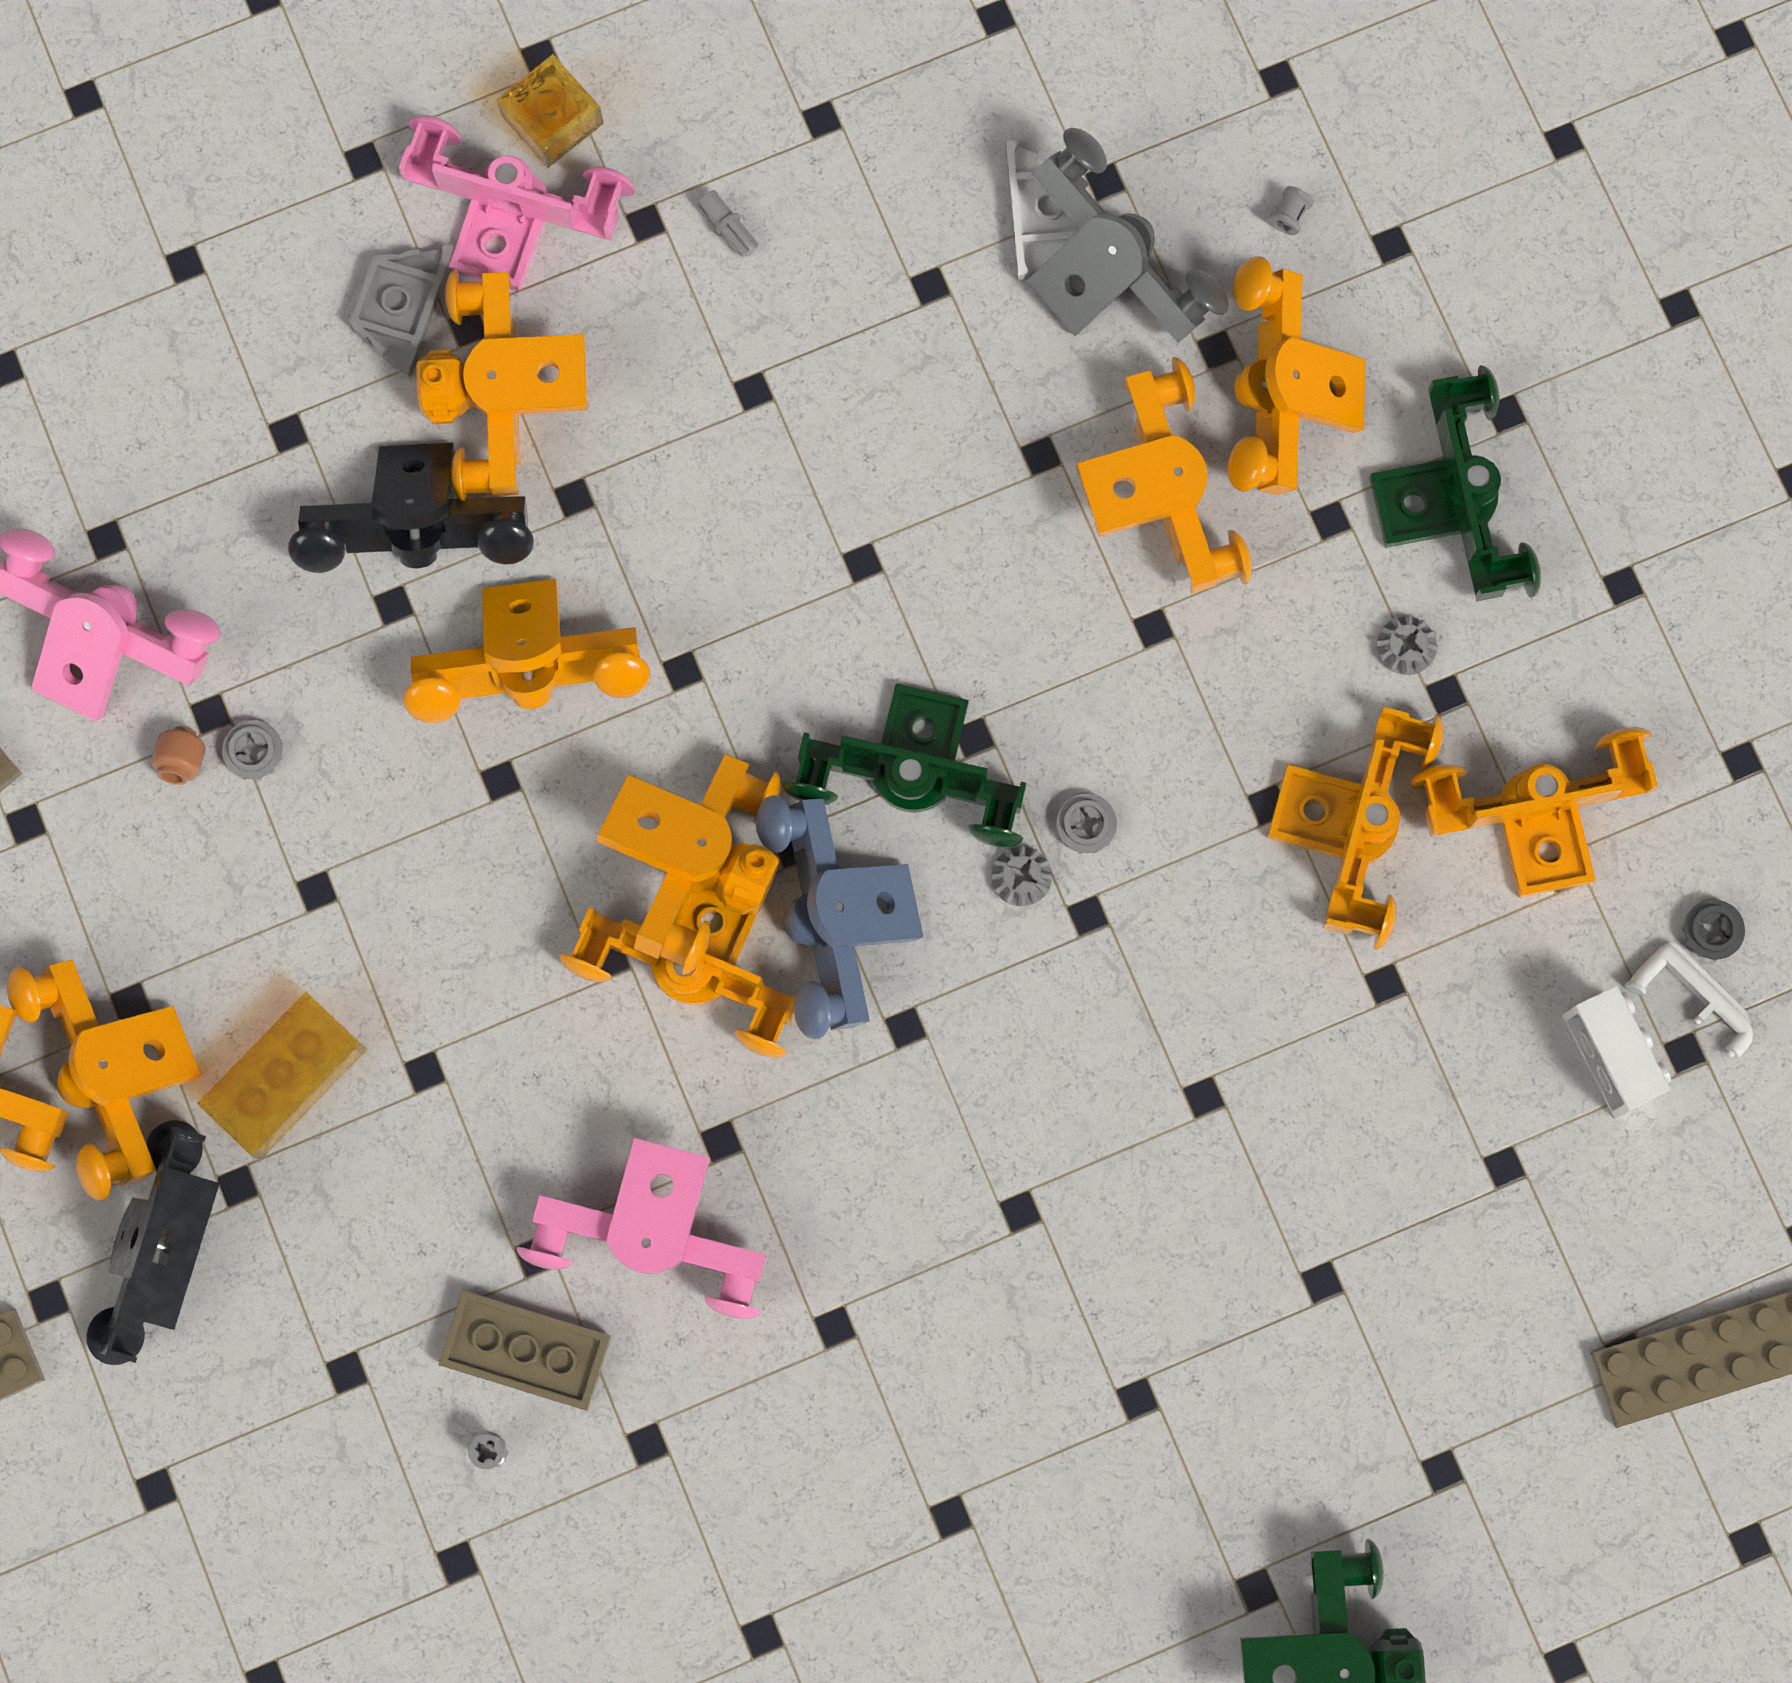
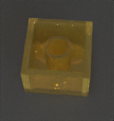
[497,54,604,168]

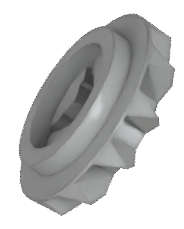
[1377,615,1438,675]
[222,720,283,780]
[1056,793,1117,854]
[991,845,1052,906]

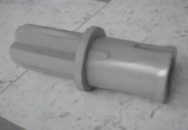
[698,190,758,257]

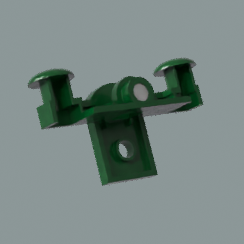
[1369,365,1541,602]
[783,684,1026,847]

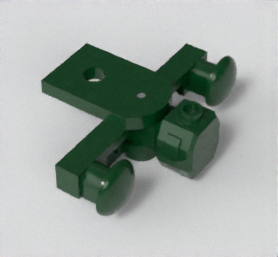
[1240,1539,1426,1683]

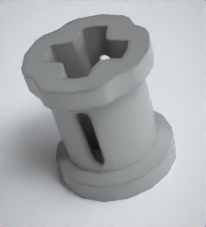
[1268,186,1314,235]
[468,1434,508,1469]

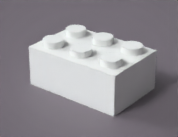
[1562,986,1672,1118]

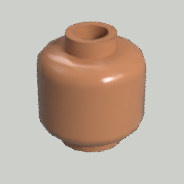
[151,726,206,785]

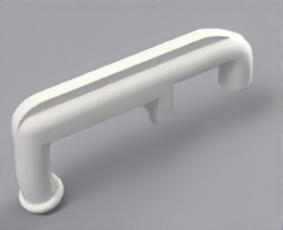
[1625,943,1753,1059]

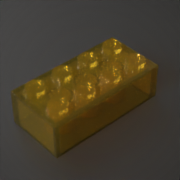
[197,992,367,1160]

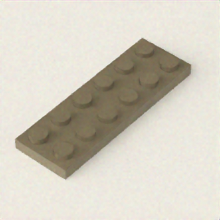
[1591,1291,1792,1428]

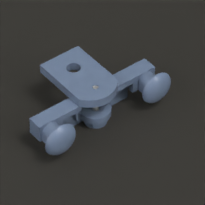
[756,795,924,1039]

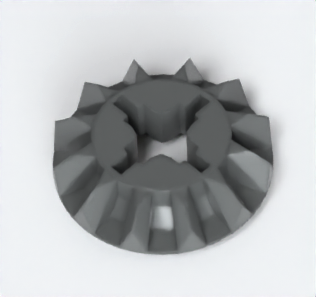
[1682,899,1745,961]

